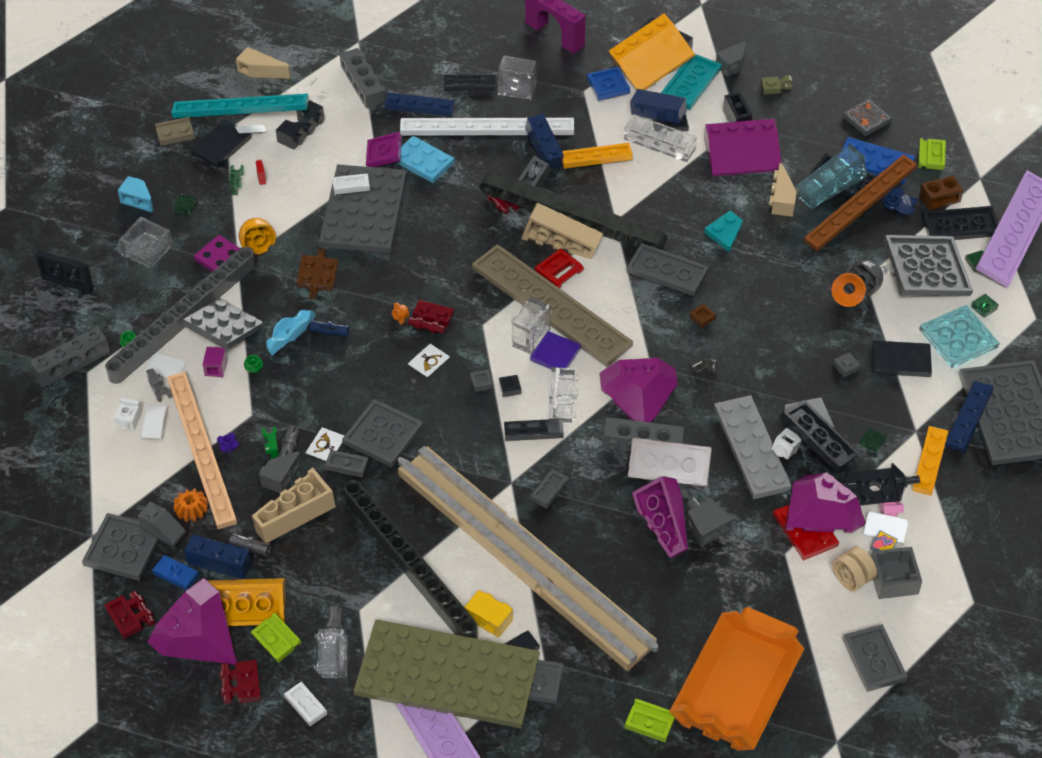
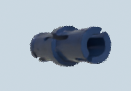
[310,320,350,337]

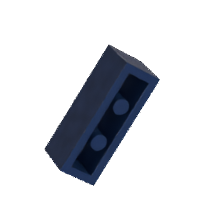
[630,89,687,124]
[525,113,564,169]
[184,534,252,579]

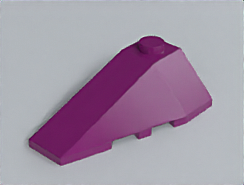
[632,476,688,558]

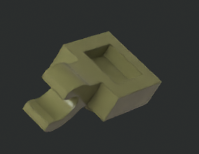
[761,75,792,95]

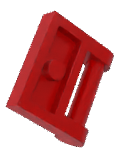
[535,248,584,288]

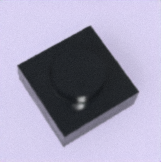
[499,375,521,397]

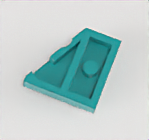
[704,210,743,252]

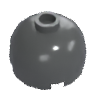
[846,259,883,297]

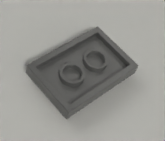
[843,624,908,692]

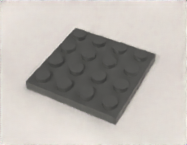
[883,235,973,296]

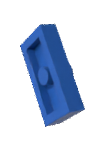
[153,555,199,591]

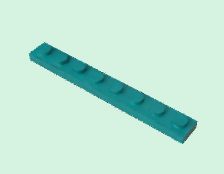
[171,93,309,118]

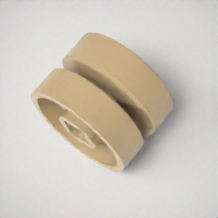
[832,546,877,592]

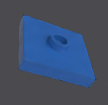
[587,66,630,101]

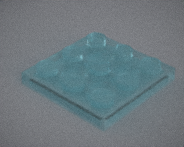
[919,305,1000,368]

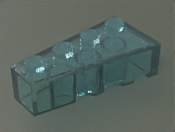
[796,144,867,209]

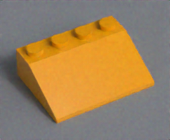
[609,13,695,90]

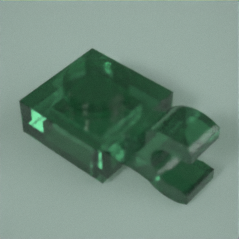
[229,165,244,195]

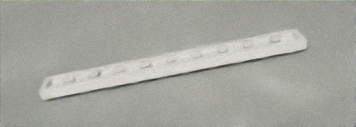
[400,118,574,135]

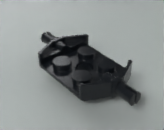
[842,463,920,506]

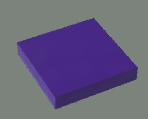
[530,331,581,375]

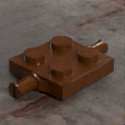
[296,248,338,300]

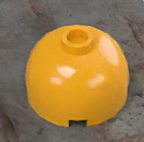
[238,218,276,255]

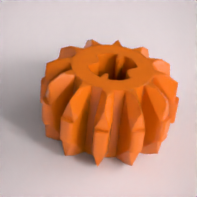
[173,488,208,523]

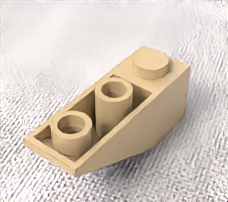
[236,47,291,79]
[769,163,797,217]

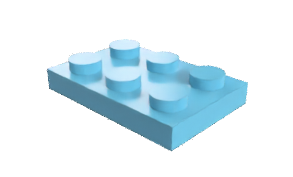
[395,136,455,183]

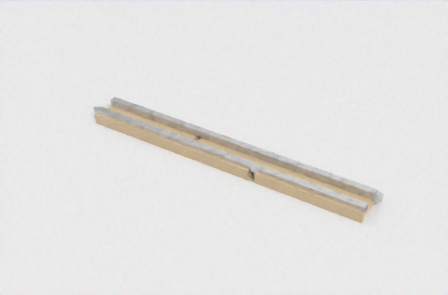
[398,446,658,671]

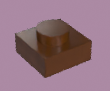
[689,304,716,328]

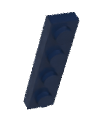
[384,92,455,117]
[945,381,994,452]

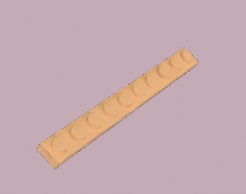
[167,372,237,530]

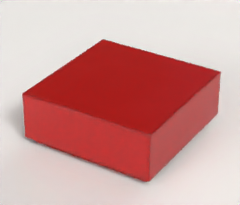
[255,159,266,185]

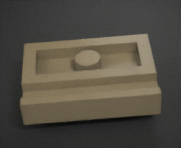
[155,117,195,146]

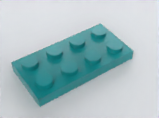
[661,54,722,110]

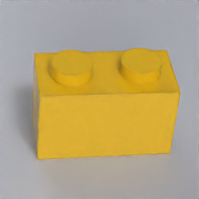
[464,590,513,638]

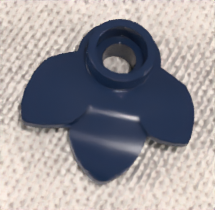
[883,187,918,215]

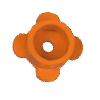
[392,302,409,324]

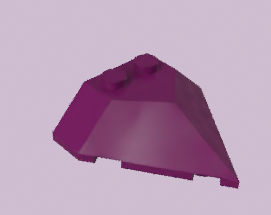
[599,358,677,423]
[786,472,866,533]
[148,578,237,665]

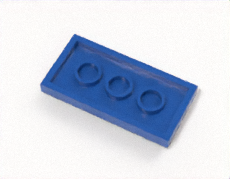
[838,137,915,184]

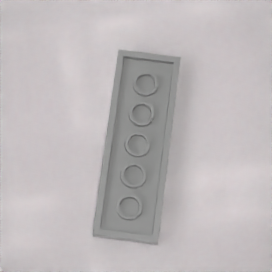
[714,395,791,499]

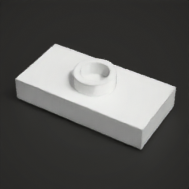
[332,173,370,195]
[284,682,327,726]

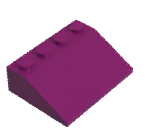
[704,119,782,176]

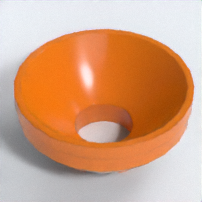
[832,273,866,307]

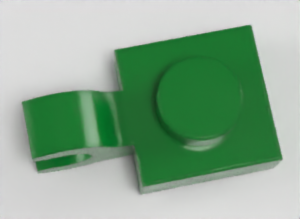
[262,426,279,459]

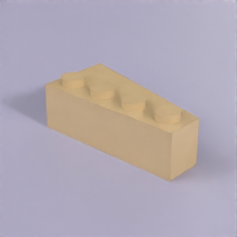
[522,203,603,259]
[252,467,335,543]

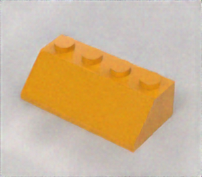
[207,578,286,626]

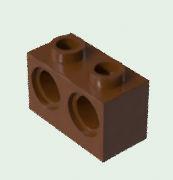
[919,175,963,211]

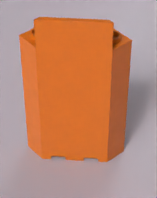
[669,607,805,751]

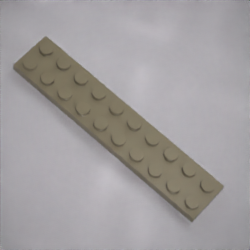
[472,244,633,367]

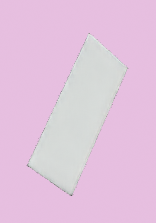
[235,125,268,133]

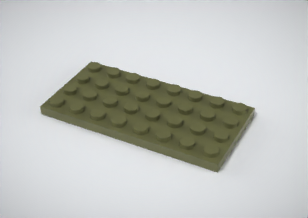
[354,619,540,729]

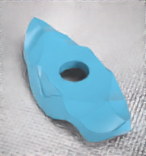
[266,310,316,356]

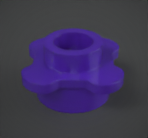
[217,433,239,453]

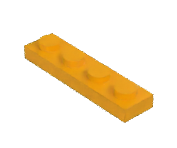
[562,143,633,169]
[912,426,948,496]

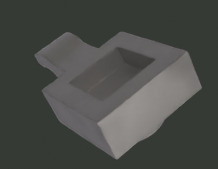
[146,368,171,402]

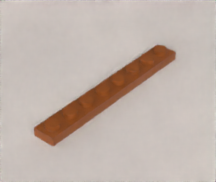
[804,154,917,252]

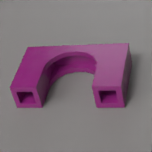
[525,0,586,54]

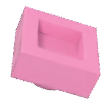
[879,501,904,516]

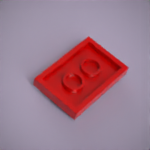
[773,505,839,561]

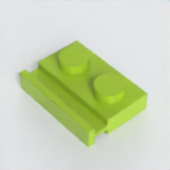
[918,138,946,170]
[251,613,301,663]
[625,699,675,743]

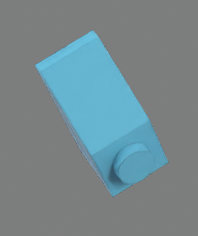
[118,176,154,212]

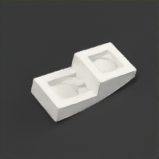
[141,405,168,439]

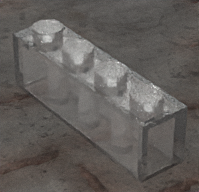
[624,114,697,162]

